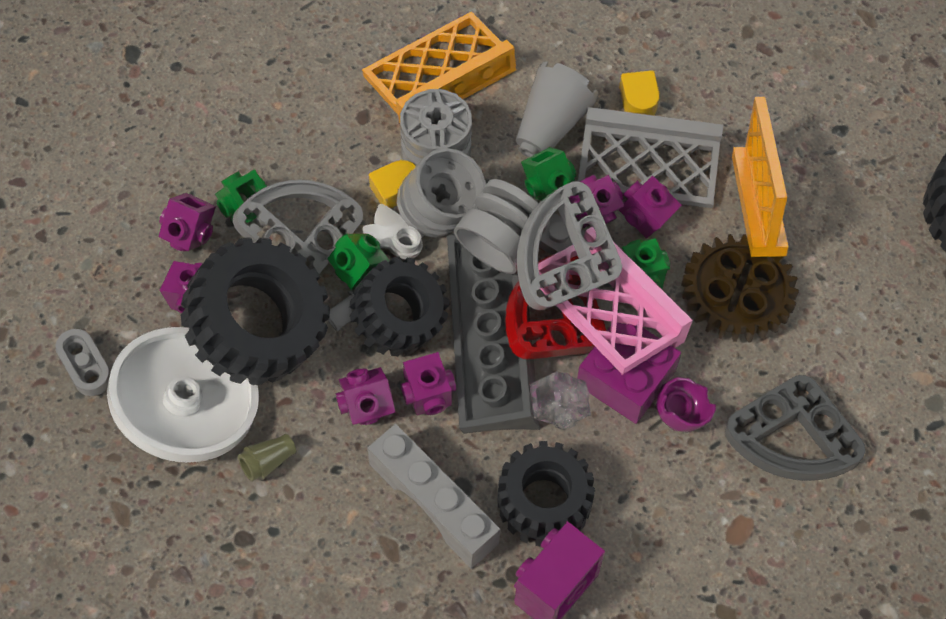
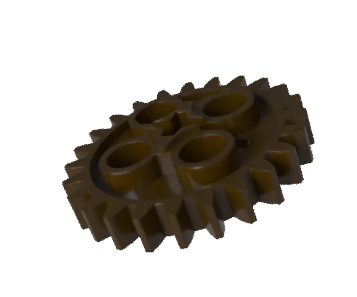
[681,234,799,343]

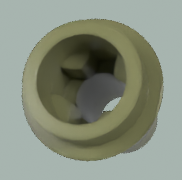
[238,434,297,481]

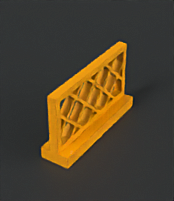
[362,11,516,123]
[732,97,789,257]

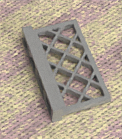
[578,107,723,208]

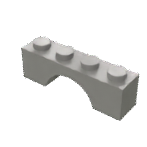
[367,424,500,569]

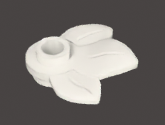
[362,204,423,259]

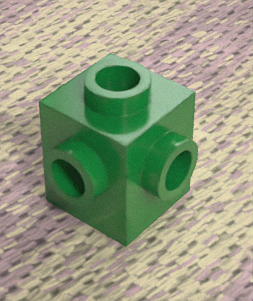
[521,147,577,201]
[215,169,267,223]
[327,233,390,289]
[622,238,670,289]

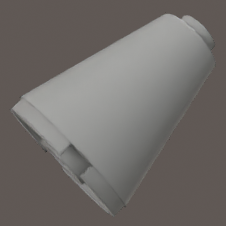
[516,61,599,158]

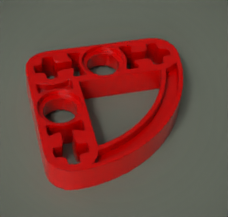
[505,254,607,360]

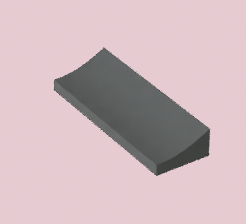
[447,234,540,434]

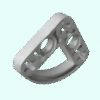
[233,180,363,274]
[517,181,622,310]

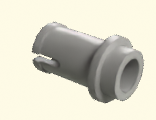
[328,290,355,331]

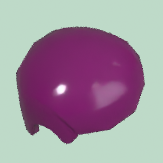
[656,377,716,433]

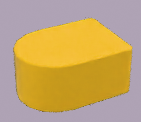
[619,70,659,115]
[369,160,416,208]

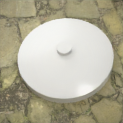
[107,327,259,463]

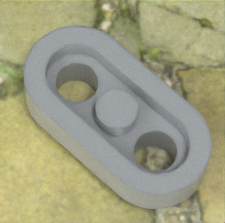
[55,329,111,396]

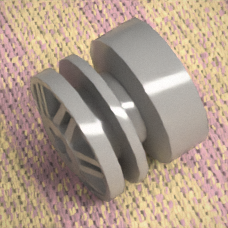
[400,89,472,166]
[397,148,486,238]
[454,179,551,274]

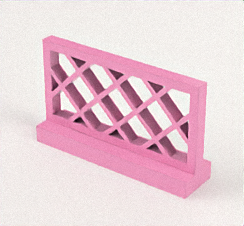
[538,227,693,375]

